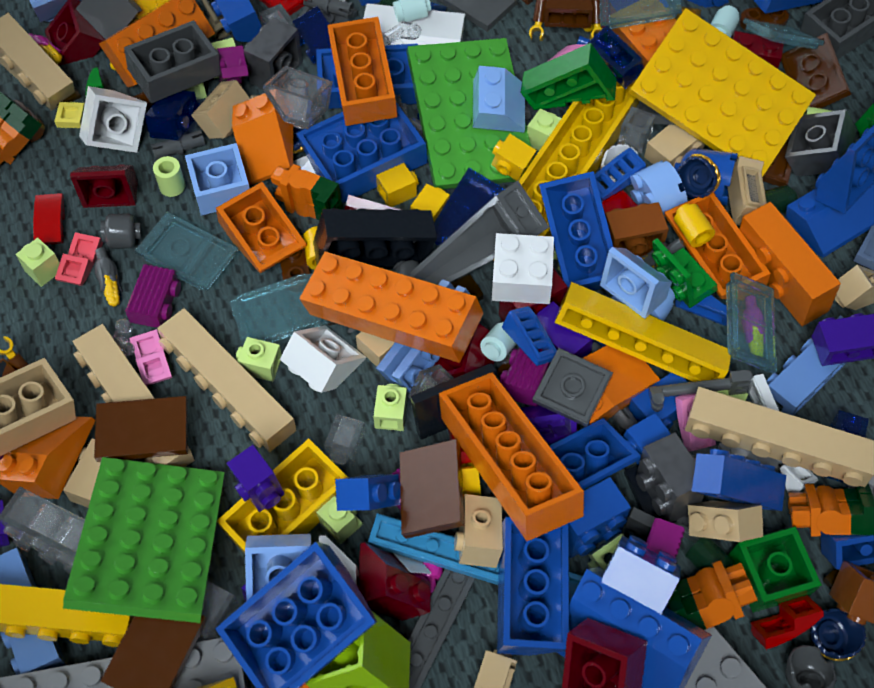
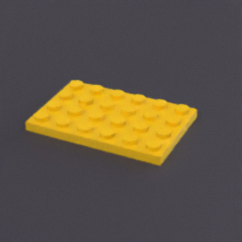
[628,8,816,177]

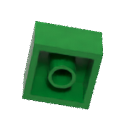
[728,526,822,613]

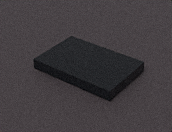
[410,363,497,440]

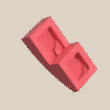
[55,232,103,286]

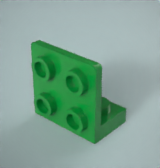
[652,238,718,308]

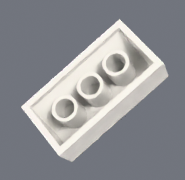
[363,3,465,45]

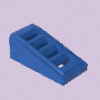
[594,148,646,202]
[674,295,733,326]
[502,306,557,366]

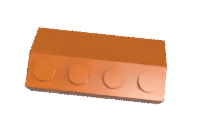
[664,193,771,301]

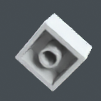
[492,233,554,304]

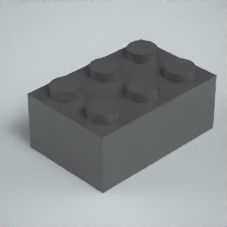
[124,20,220,103]

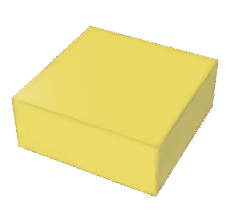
[55,102,85,128]

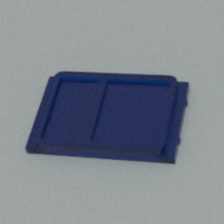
[434,168,505,245]

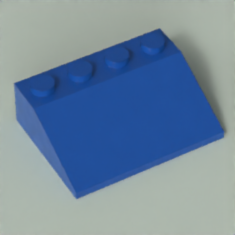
[296,102,428,204]
[815,125,874,214]
[215,542,377,688]
[557,567,712,688]

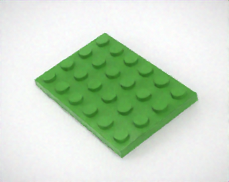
[406,38,534,189]
[63,457,225,623]

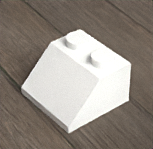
[79,86,147,153]
[280,325,366,393]

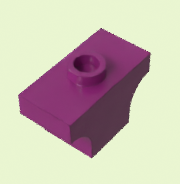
[216,45,248,84]

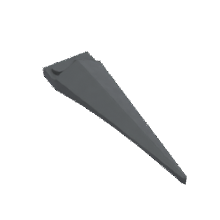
[347,181,549,333]

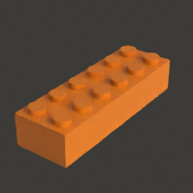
[299,251,484,363]
[439,372,584,541]

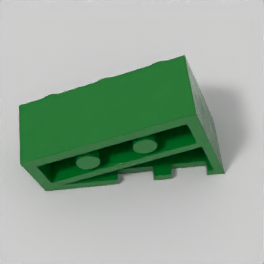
[520,43,617,110]

